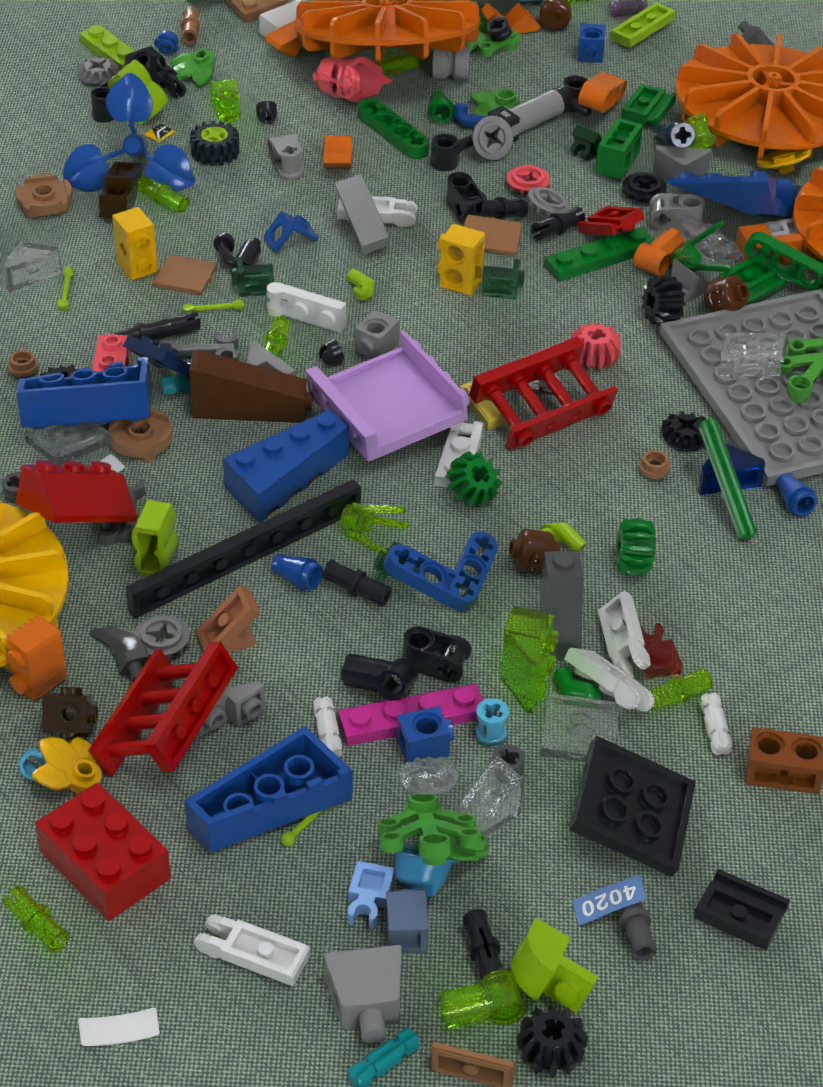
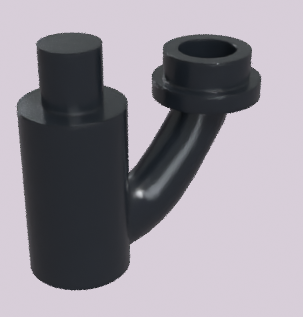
[213,233,261,277]

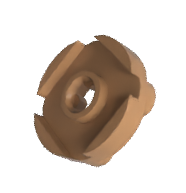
[15,174,73,218]
[109,408,173,462]

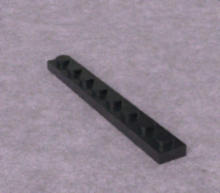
[126,479,361,619]

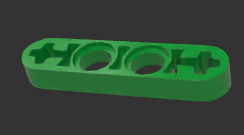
[358,98,429,159]
[744,232,823,291]

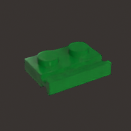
[621,84,676,128]
[718,258,787,305]

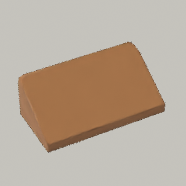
[464,215,522,256]
[430,1042,518,1087]

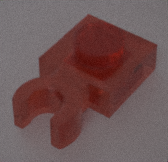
[640,623,683,679]

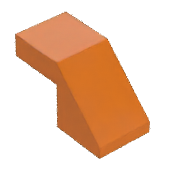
[481,2,541,33]
[264,21,302,58]
[323,135,352,168]

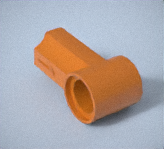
[633,228,685,276]

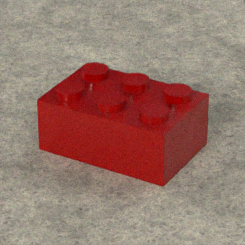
[35,782,171,921]

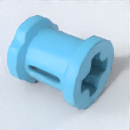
[475,698,509,747]

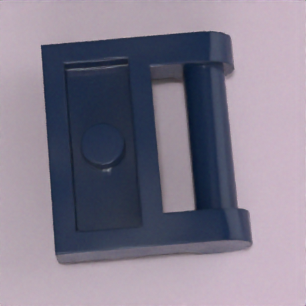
[123,335,191,380]

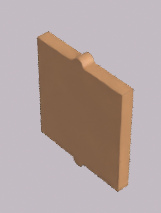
[153,255,217,296]

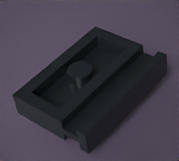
[694,869,790,950]

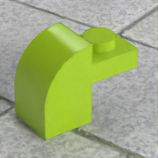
[511,917,598,1013]

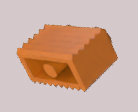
[5,615,68,701]

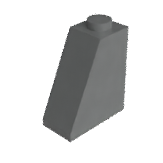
[539,551,583,660]

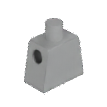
[324,945,401,1044]

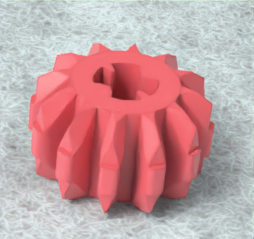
[571,322,621,371]

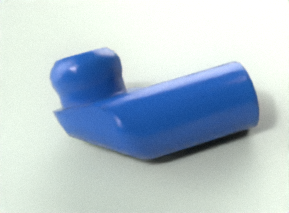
[453,103,487,128]

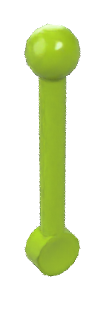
[57,267,74,311]
[182,299,244,314]
[280,806,334,847]

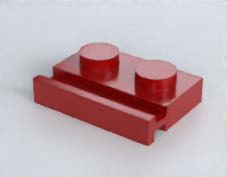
[577,206,645,236]

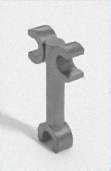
[160,331,239,361]
[99,478,146,546]

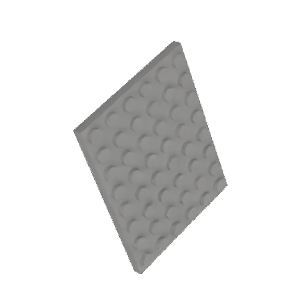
[659,289,823,487]

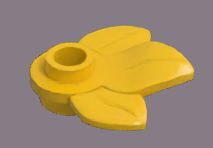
[31,737,102,794]

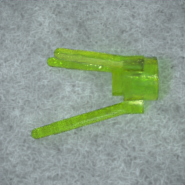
[340,502,410,564]

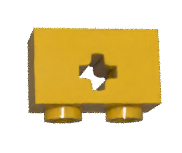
[112,207,158,280]

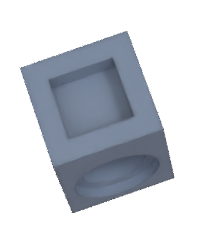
[386,889,429,954]

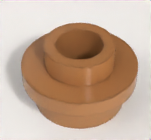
[7,350,39,378]
[639,450,671,479]

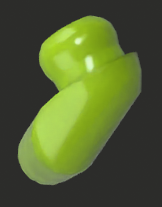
[541,522,587,552]

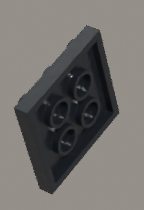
[569,735,696,877]

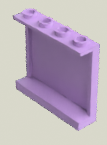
[306,330,469,462]

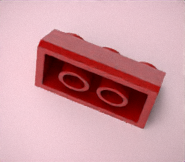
[15,460,137,523]

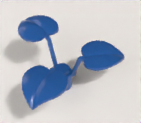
[63,72,195,192]

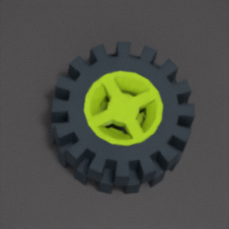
[190,121,240,166]

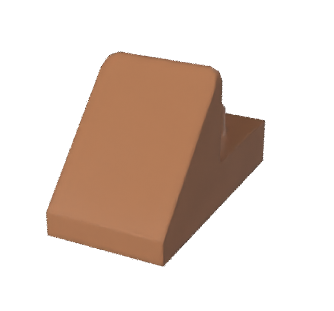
[196,585,261,653]

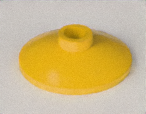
[757,148,811,174]

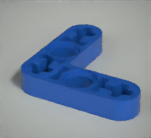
[383,532,498,611]

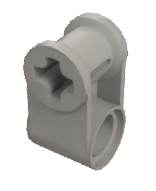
[268,134,303,180]
[649,193,704,231]

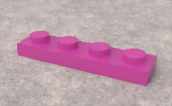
[338,683,483,746]

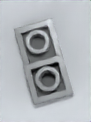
[197,682,266,737]

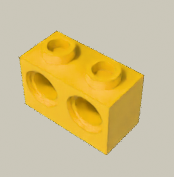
[437,223,485,296]

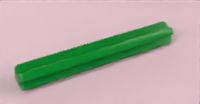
[699,418,757,540]

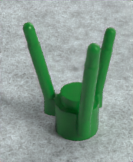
[671,220,732,272]

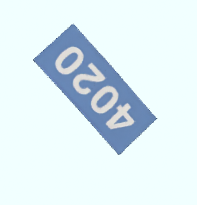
[572,874,647,926]

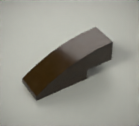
[99,162,142,218]

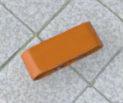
[578,71,627,113]

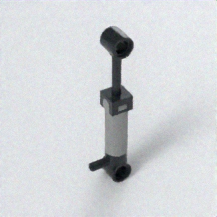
[431,75,592,172]

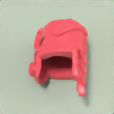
[312,55,393,103]

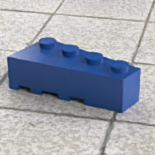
[223,409,349,523]
[184,726,353,853]

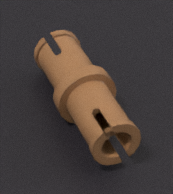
[180,7,201,45]

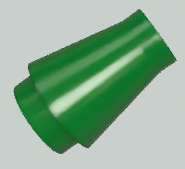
[428,91,455,123]

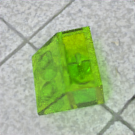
[501,606,559,714]

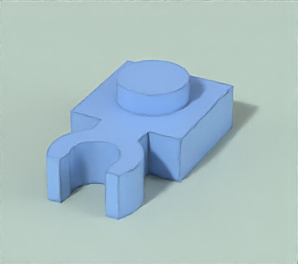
[348,861,395,929]

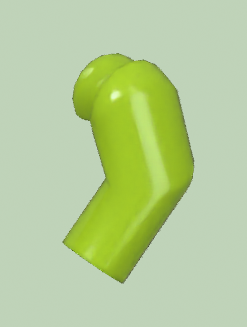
[347,268,375,301]

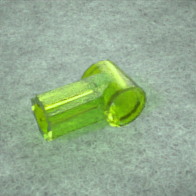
[439,970,526,1029]

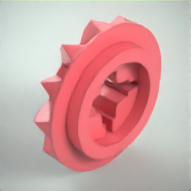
[506,165,550,196]

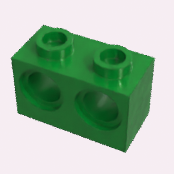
[596,118,643,180]

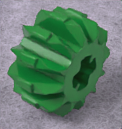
[445,451,502,507]
[615,518,657,576]

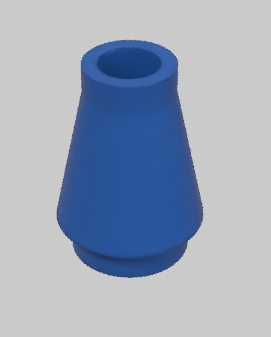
[776,473,817,516]
[271,554,323,591]

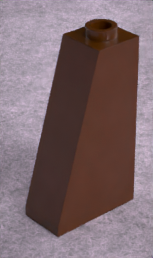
[189,350,313,423]

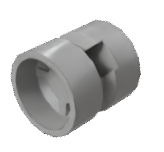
[432,46,470,80]

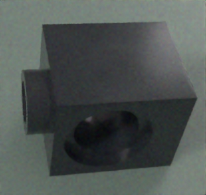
[125,46,167,84]

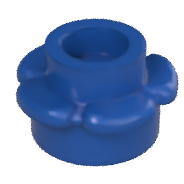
[154,30,179,54]

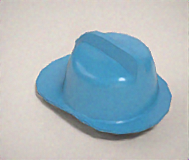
[378,839,460,897]

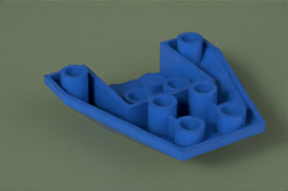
[668,171,801,218]

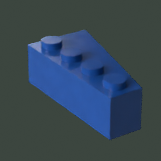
[16,357,152,430]

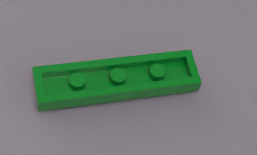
[544,227,655,282]

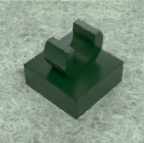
[571,125,602,161]

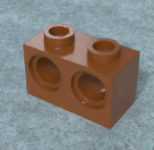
[745,727,823,794]

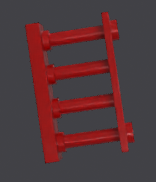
[469,336,618,450]
[88,641,238,777]

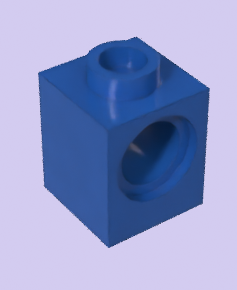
[577,23,606,63]
[397,706,455,766]

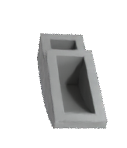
[334,174,390,255]

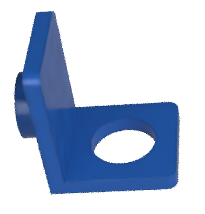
[264,211,319,252]

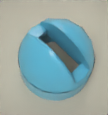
[19,748,47,780]

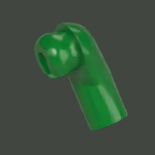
[553,667,601,705]

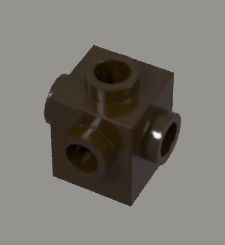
[42,687,98,740]

